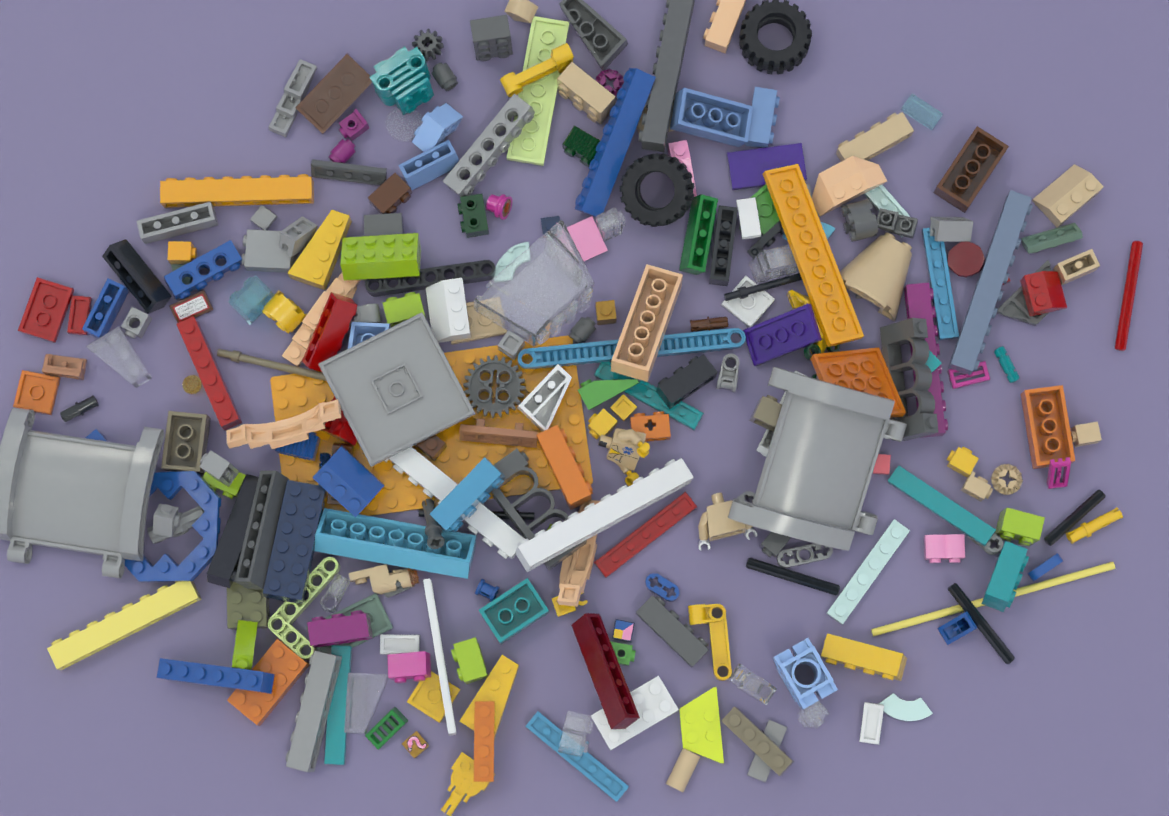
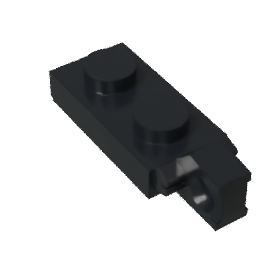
[747,221,784,260]

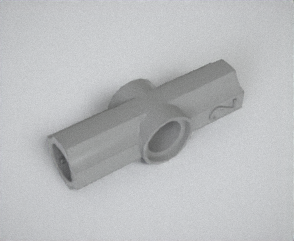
[147,506,205,544]

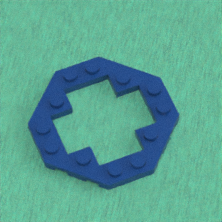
[125,471,222,582]

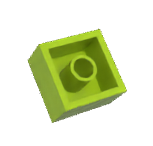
[995,508,1045,546]
[451,637,488,684]

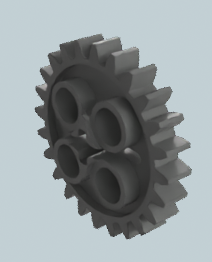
[463,355,526,418]

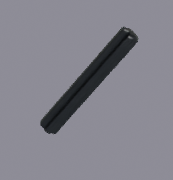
[1044,489,1106,546]

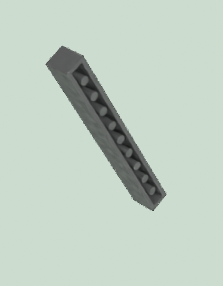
[639,0,695,152]

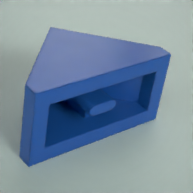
[937,611,977,645]

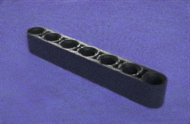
[365,260,496,297]

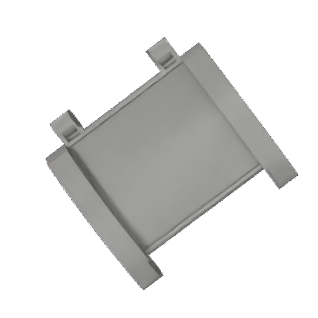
[728,367,907,551]
[0,407,164,579]

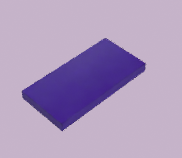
[727,143,807,190]
[743,304,822,366]

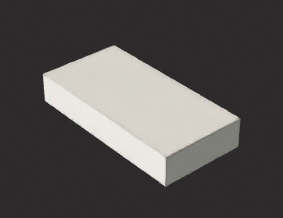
[380,634,420,655]
[859,702,884,745]

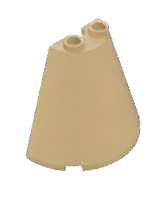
[840,232,912,321]

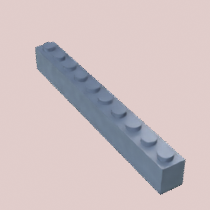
[948,190,1033,376]

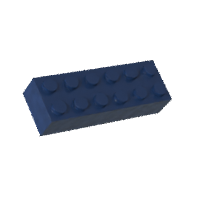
[263,480,327,604]

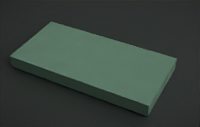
[306,593,393,654]

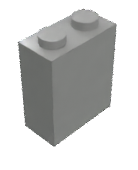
[242,229,294,273]

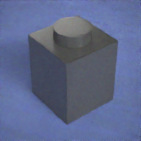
[760,532,790,558]

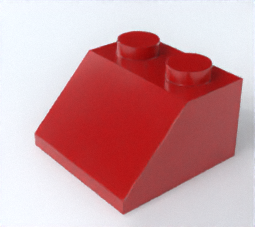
[1020,271,1067,317]

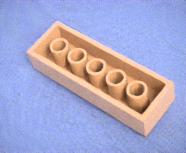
[611,264,683,382]

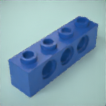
[164,240,242,300]

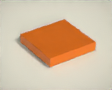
[13,370,61,415]

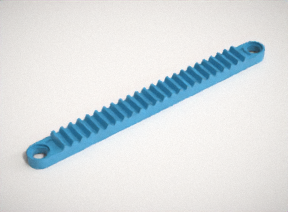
[518,328,746,369]

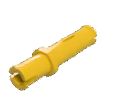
[1066,507,1123,544]

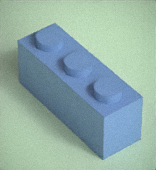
[745,87,780,148]
[398,140,459,191]

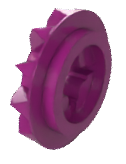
[595,68,624,97]

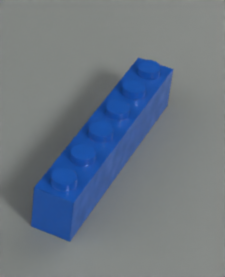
[156,658,275,694]

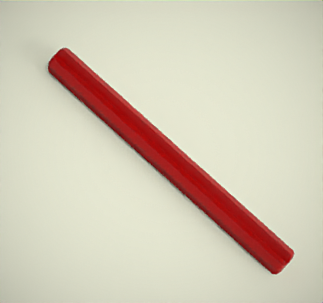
[1115,241,1143,351]

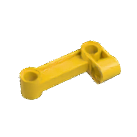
[500,43,574,97]
[688,604,732,681]

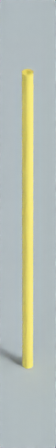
[871,562,1115,637]

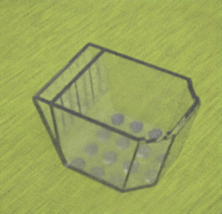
[474,220,594,347]

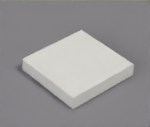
[721,276,775,327]

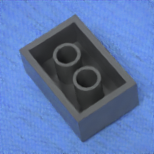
[470,15,513,61]

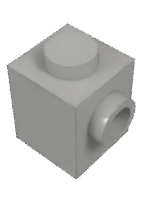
[153,504,181,537]

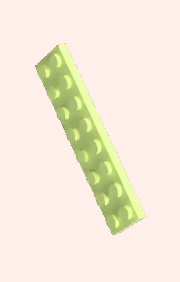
[507,16,570,166]

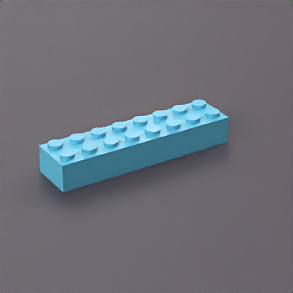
[315,508,477,579]

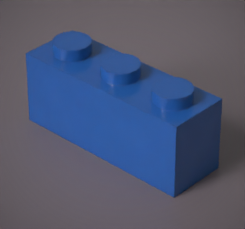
[82,278,129,341]

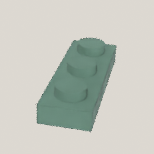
[1021,223,1083,254]

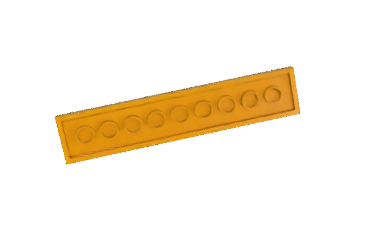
[763,164,864,347]

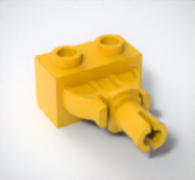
[440,752,496,816]

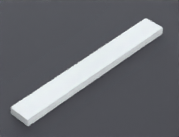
[423,578,457,736]

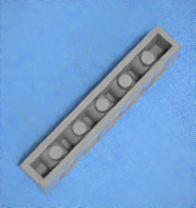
[443,94,535,197]

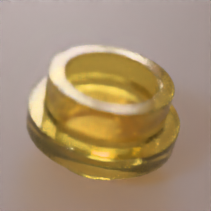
[182,375,202,394]

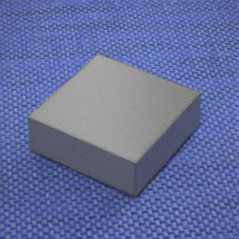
[250,205,277,230]

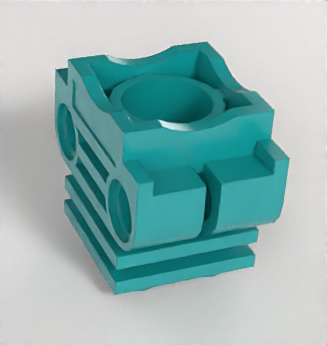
[369,46,434,115]

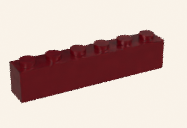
[571,613,640,729]

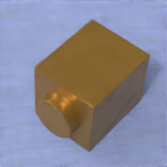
[595,300,616,325]

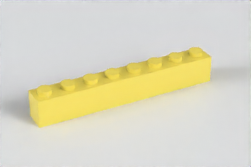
[47,581,202,670]

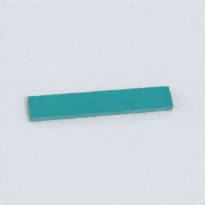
[594,361,704,430]
[888,465,996,547]
[324,645,352,765]

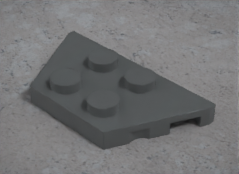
[997,260,1051,326]

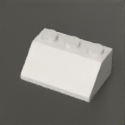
[426,278,471,343]

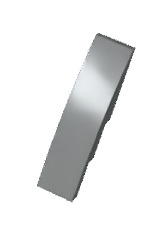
[268,59,317,137]

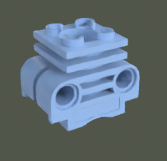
[773,638,838,710]

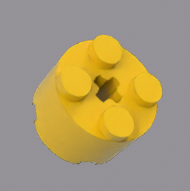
[262,290,307,334]

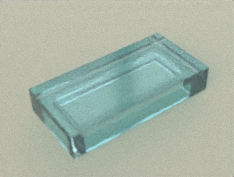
[901,94,943,130]

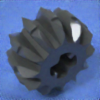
[412,29,444,62]

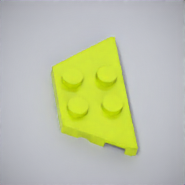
[679,687,724,763]

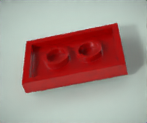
[18,277,74,343]

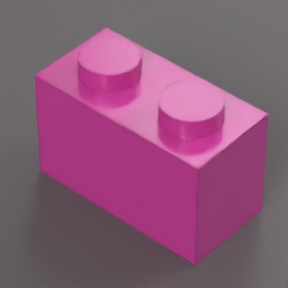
[387,651,431,683]

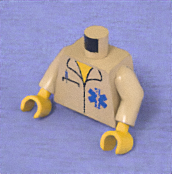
[598,428,650,486]

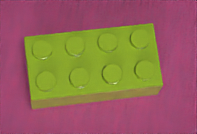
[340,233,421,281]

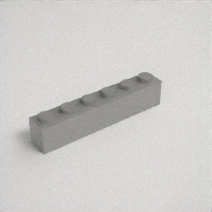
[286,651,342,772]

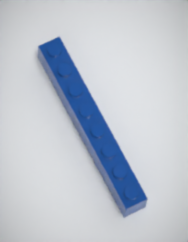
[575,68,656,219]

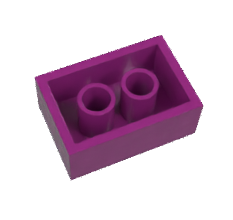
[307,610,373,648]

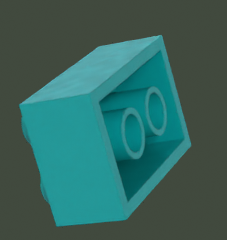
[981,541,1029,612]
[479,578,549,644]

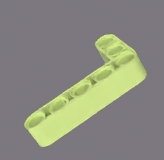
[268,557,340,660]

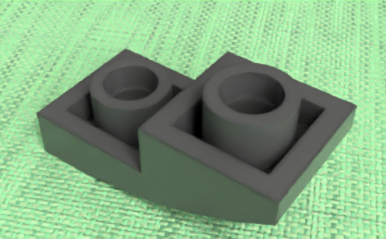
[877,208,918,239]

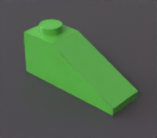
[578,379,640,410]

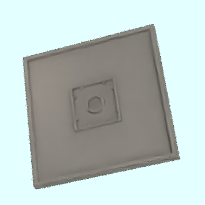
[318,313,475,467]

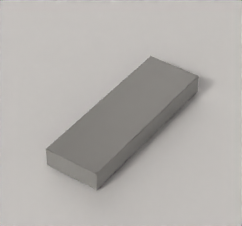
[747,720,787,782]

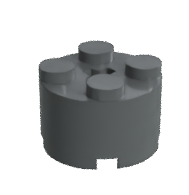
[841,199,878,242]

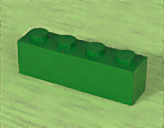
[679,194,718,275]

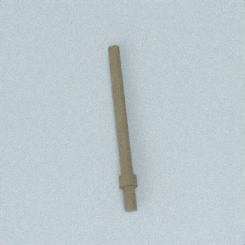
[217,349,326,381]

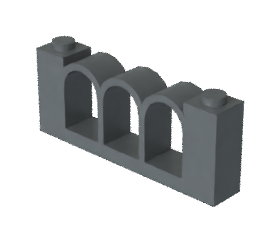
[880,318,939,441]
[490,448,587,571]

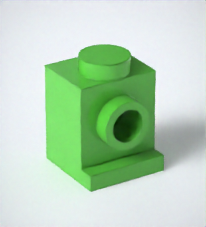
[610,641,636,666]

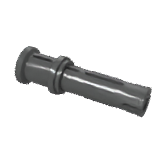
[422,499,445,549]

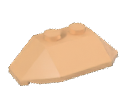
[812,156,888,217]

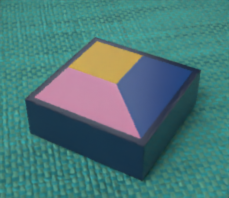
[612,619,635,642]

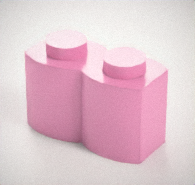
[924,534,965,563]

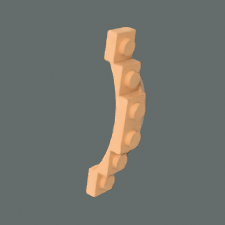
[282,272,361,367]
[226,399,341,449]
[557,500,601,607]

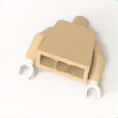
[698,493,757,551]

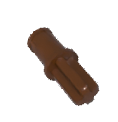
[690,316,729,332]

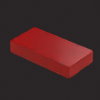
[67,295,92,335]

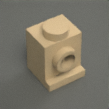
[960,471,993,502]

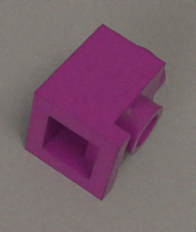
[338,109,369,142]

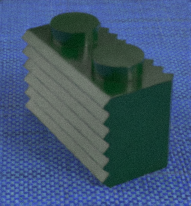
[562,126,600,167]

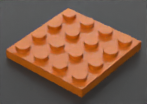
[810,347,906,418]

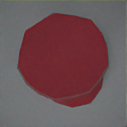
[948,242,985,278]

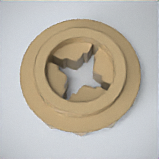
[991,464,1023,495]

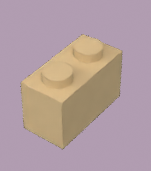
[1053,249,1100,286]

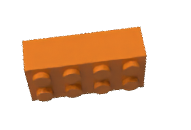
[1020,385,1075,469]
[536,425,593,510]
[227,639,310,726]

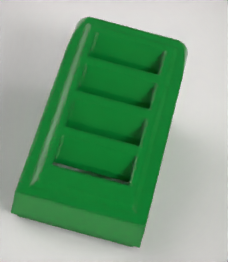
[365,707,408,750]

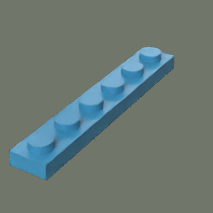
[922,228,959,340]
[525,711,629,802]

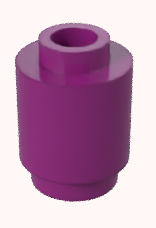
[328,139,356,163]

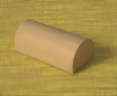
[666,748,700,792]

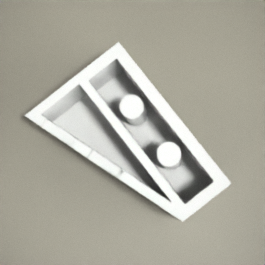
[517,364,572,432]

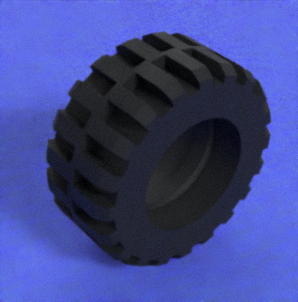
[739,0,812,74]
[619,153,695,227]

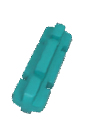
[994,346,1019,383]

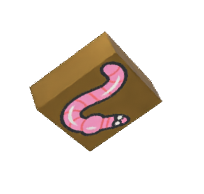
[402,731,429,759]

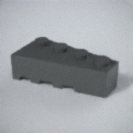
[559,0,628,71]

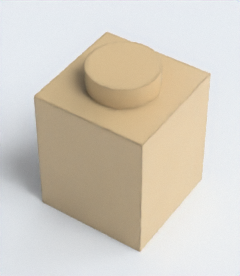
[1071,421,1102,447]

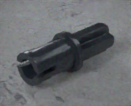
[60,395,99,422]

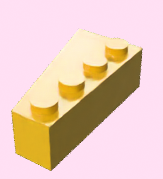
[460,655,519,740]

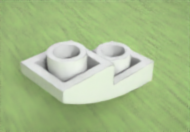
[736,197,761,239]

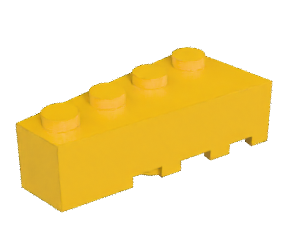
[287,210,352,291]
[821,633,907,681]

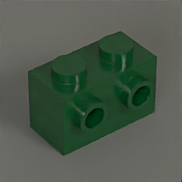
[457,194,489,238]

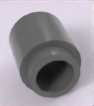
[432,62,458,91]
[568,317,596,344]

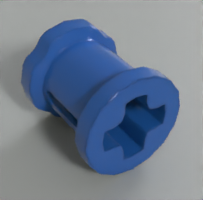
[475,579,500,602]

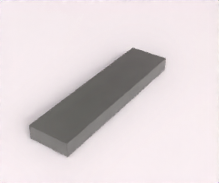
[311,159,387,186]

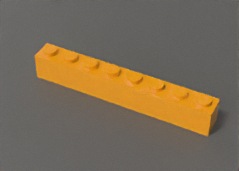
[160,174,314,208]

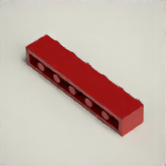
[176,316,242,430]

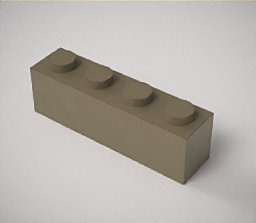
[721,706,795,776]

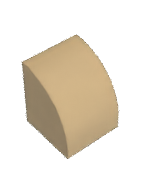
[504,0,538,23]

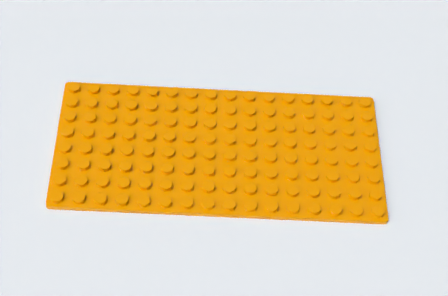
[270,335,593,516]

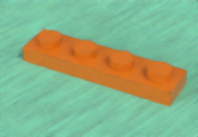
[474,701,495,782]

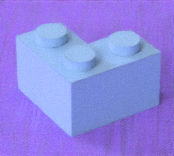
[412,103,463,152]

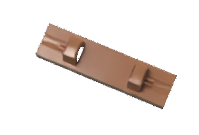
[460,419,537,448]

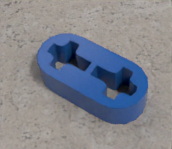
[1027,553,1063,581]
[645,573,679,602]

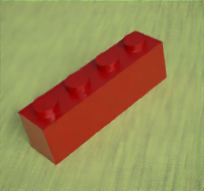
[302,292,357,372]

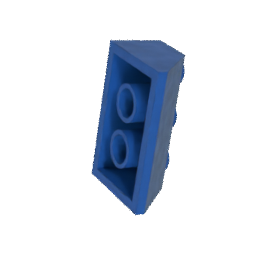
[312,446,384,517]

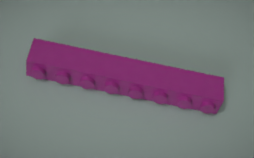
[904,283,948,438]

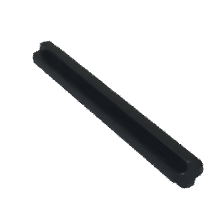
[746,558,840,595]
[948,583,1015,664]

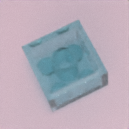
[228,275,274,325]

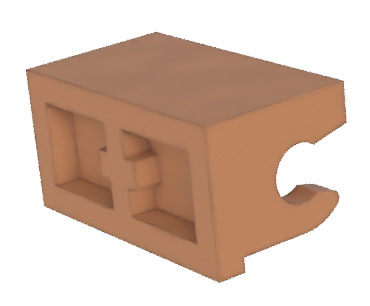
[42,354,87,380]

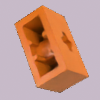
[630,411,671,442]

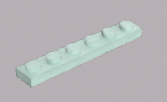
[827,519,910,625]

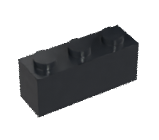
[656,354,717,409]

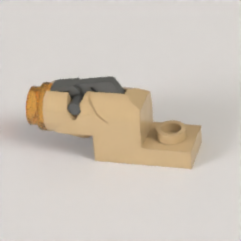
[349,564,420,598]

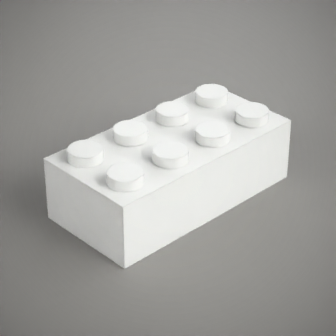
[591,676,679,751]

